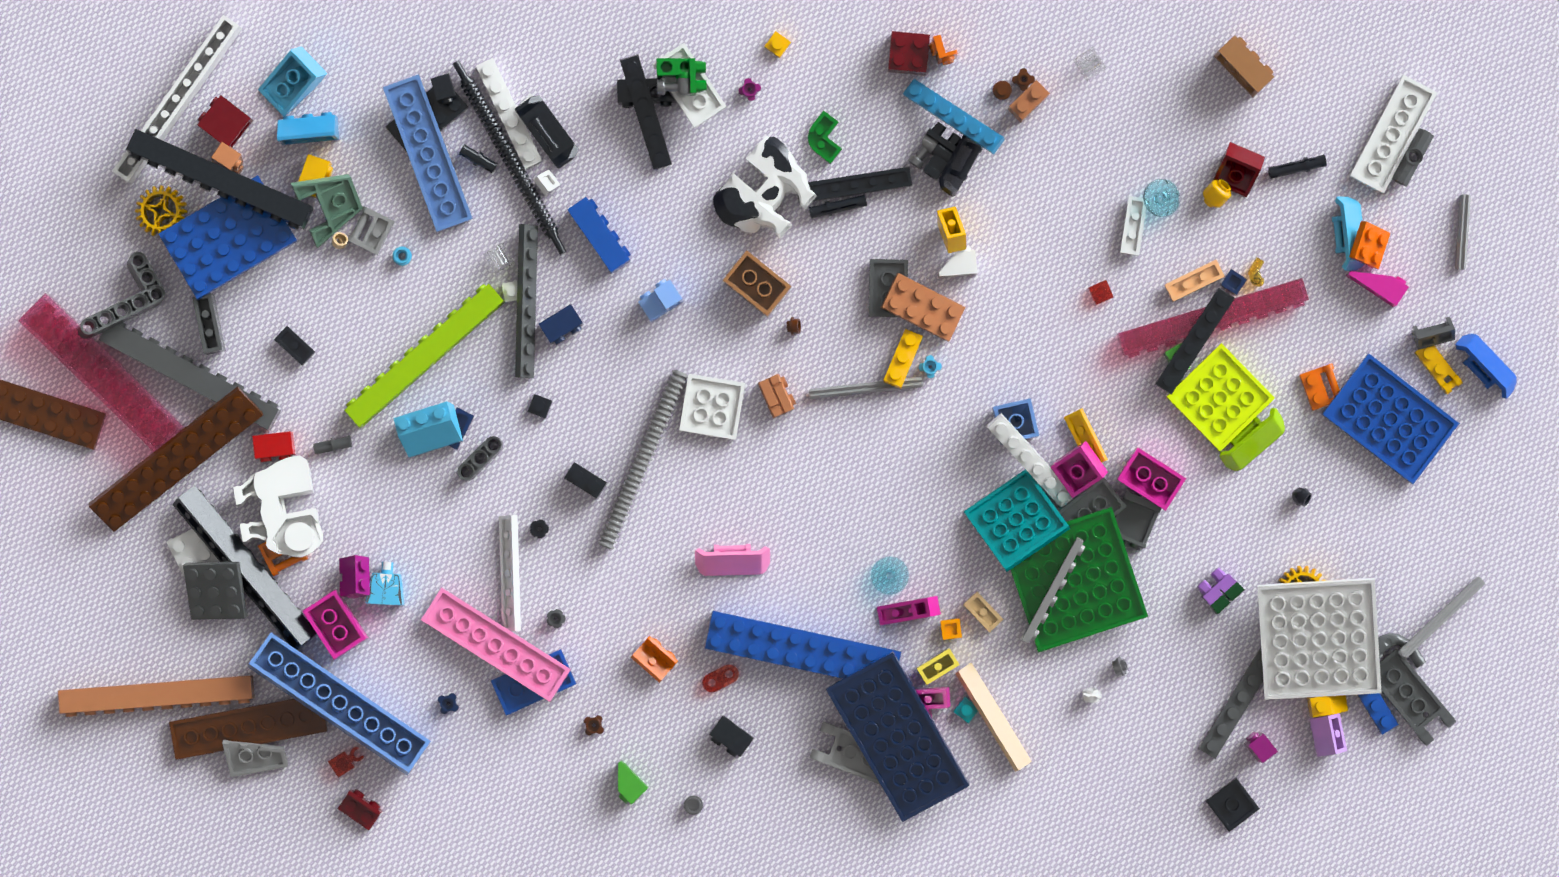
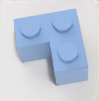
[638,279,683,322]

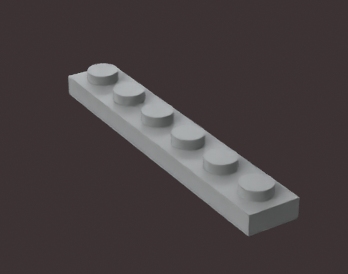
[1022,537,1085,644]

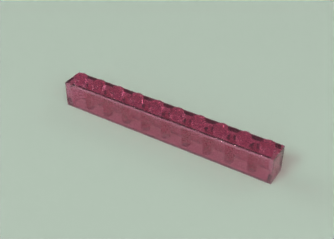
[1117,278,1309,358]

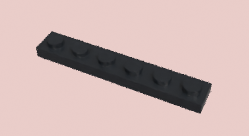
[620,54,672,170]
[797,167,912,204]
[1155,288,1235,395]

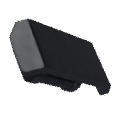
[515,95,578,169]
[939,135,983,197]

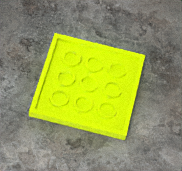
[1166,343,1275,452]

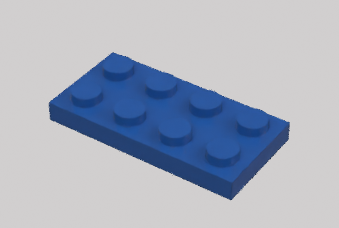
[491,649,577,716]

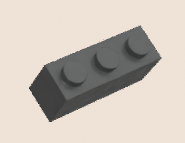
[192,293,226,355]

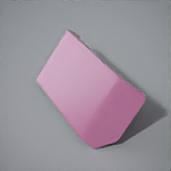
[695,544,770,576]

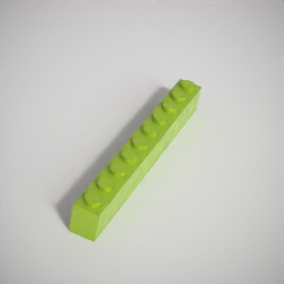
[344,284,505,428]

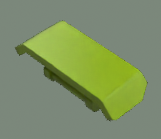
[1219,408,1285,471]

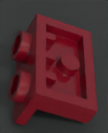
[337,789,383,830]

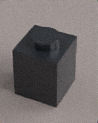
[431,73,457,105]

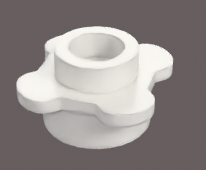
[1082,688,1102,703]

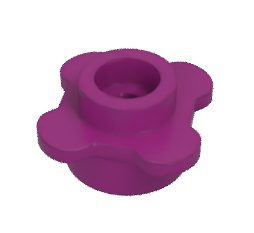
[738,78,761,101]

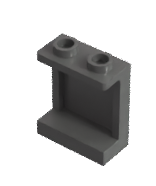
[1115,491,1162,551]

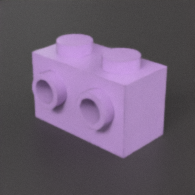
[1310,713,1347,757]

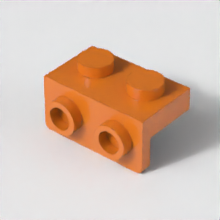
[929,35,958,65]
[631,636,678,683]

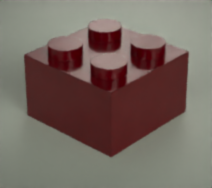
[888,31,930,76]

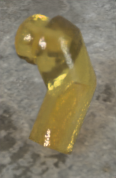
[1248,257,1264,287]

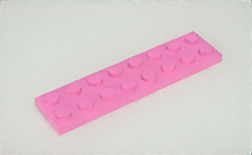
[421,588,571,702]

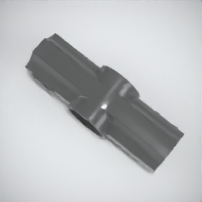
[1392,128,1434,187]

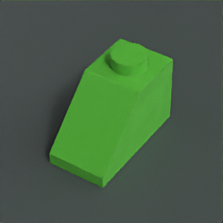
[618,760,648,805]

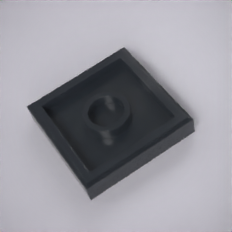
[1206,778,1260,832]

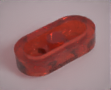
[702,664,739,692]

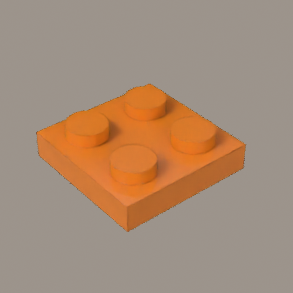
[1349,221,1390,269]

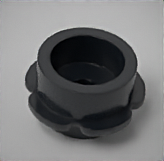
[530,519,549,538]

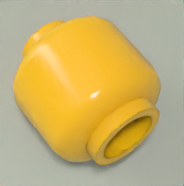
[1203,179,1231,208]

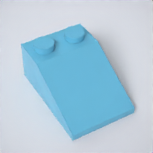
[258,46,327,117]

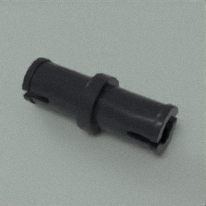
[459,144,498,174]

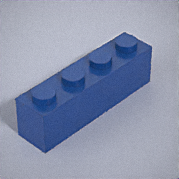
[567,197,631,274]

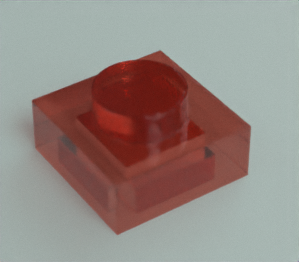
[1088,280,1114,305]

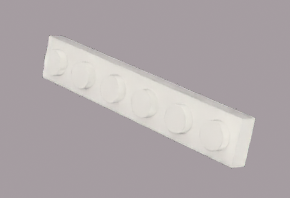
[476,58,543,170]
[987,413,1073,508]
[499,515,521,631]

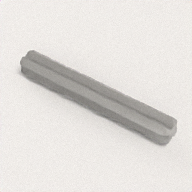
[1455,194,1471,270]

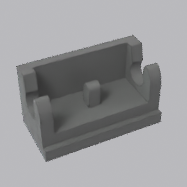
[1411,317,1455,350]

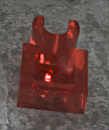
[328,747,365,778]

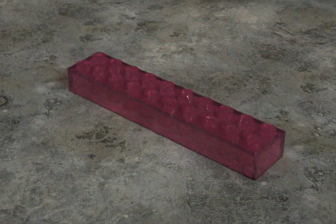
[18,293,186,452]

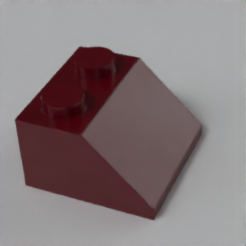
[1212,142,1265,197]

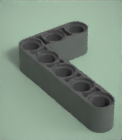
[77,251,165,339]

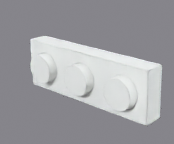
[1120,196,1148,256]

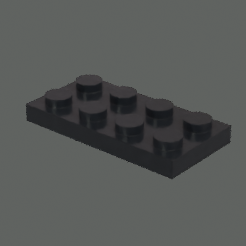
[386,87,469,152]

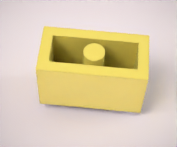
[916,648,959,685]

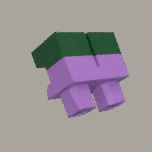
[1197,568,1245,614]

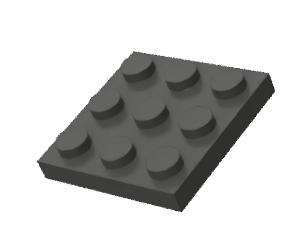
[183,562,248,620]

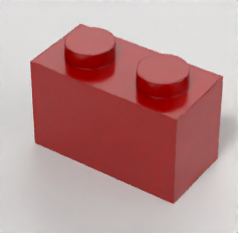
[252,431,296,462]

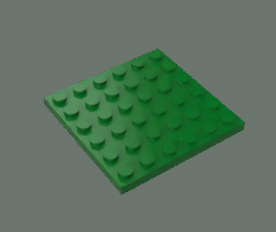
[1011,507,1148,653]

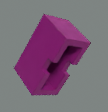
[339,555,370,599]
[1244,731,1278,763]

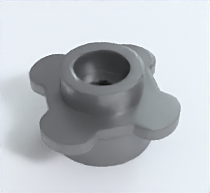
[1112,656,1128,676]

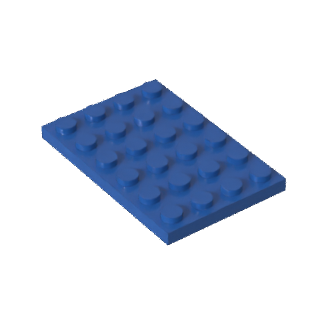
[158,175,297,300]
[1321,353,1460,484]

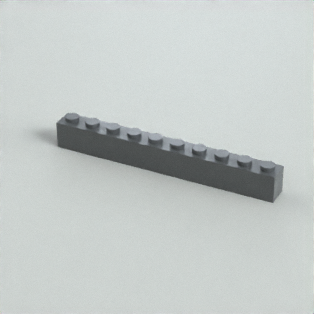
[99,321,281,431]

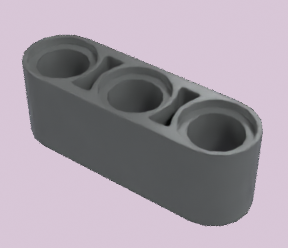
[457,436,503,481]

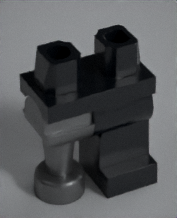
[908,122,961,181]

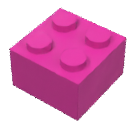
[1051,441,1108,498]

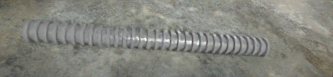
[598,370,688,549]

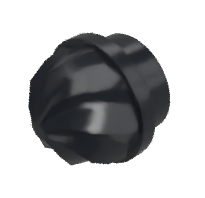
[1292,487,1312,507]

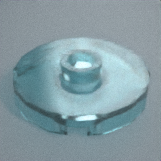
[1143,179,1180,217]
[871,556,909,595]

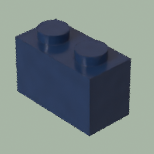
[539,304,584,345]

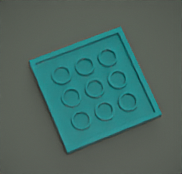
[964,469,1070,572]

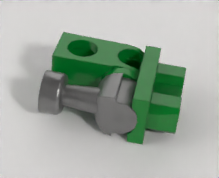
[656,58,707,96]

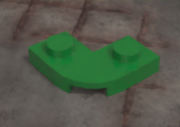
[808,110,842,165]

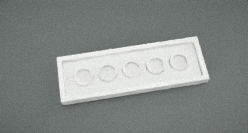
[1349,75,1437,194]

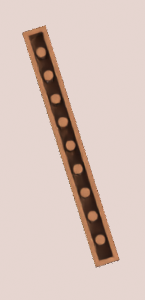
[58,675,255,717]

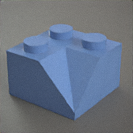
[992,398,1039,445]

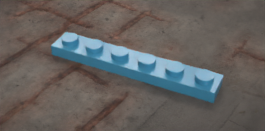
[903,79,1005,155]

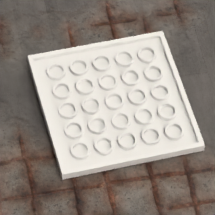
[1257,578,1381,700]

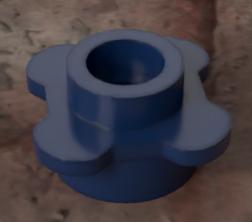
[438,693,459,714]

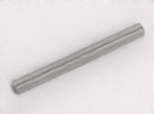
[809,377,923,399]
[1398,577,1485,659]

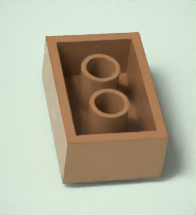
[1214,35,1274,97]
[723,250,792,318]

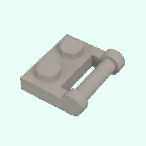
[348,206,395,256]

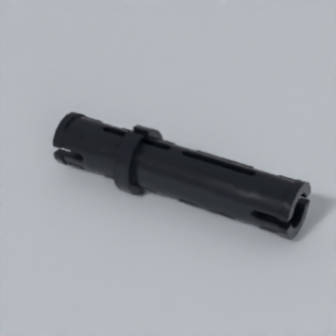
[1268,154,1327,179]
[809,194,867,219]

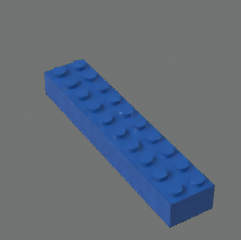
[705,611,901,678]

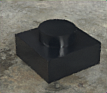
[528,394,553,419]

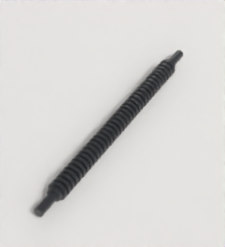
[453,60,566,255]

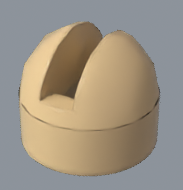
[332,232,348,249]

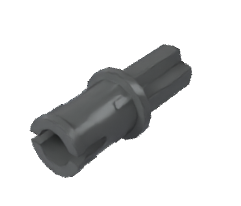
[313,435,352,454]

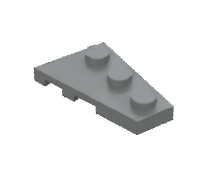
[222,740,288,777]

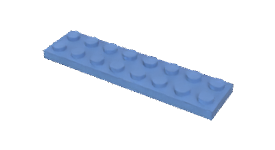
[383,74,473,232]

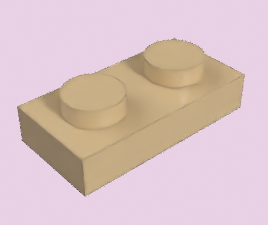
[963,592,1004,633]

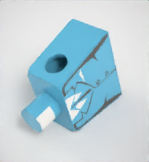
[366,562,404,605]

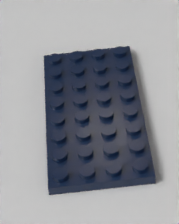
[826,652,970,822]

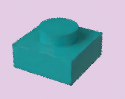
[953,697,978,724]

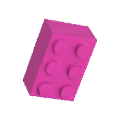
[302,590,368,660]

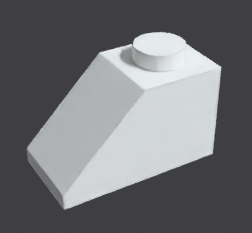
[938,247,977,278]

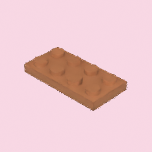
[881,273,965,342]

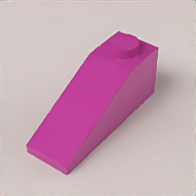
[1346,271,1409,307]
[877,596,941,626]

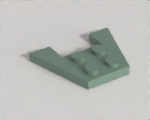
[291,174,363,248]

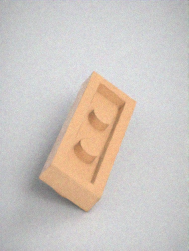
[1164,260,1225,302]

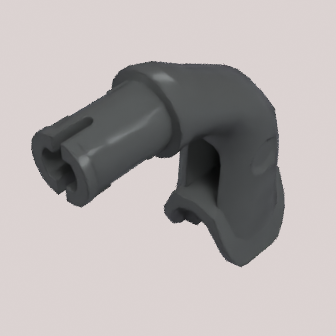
[1378,633,1426,668]

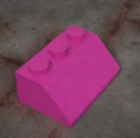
[1117,447,1187,511]

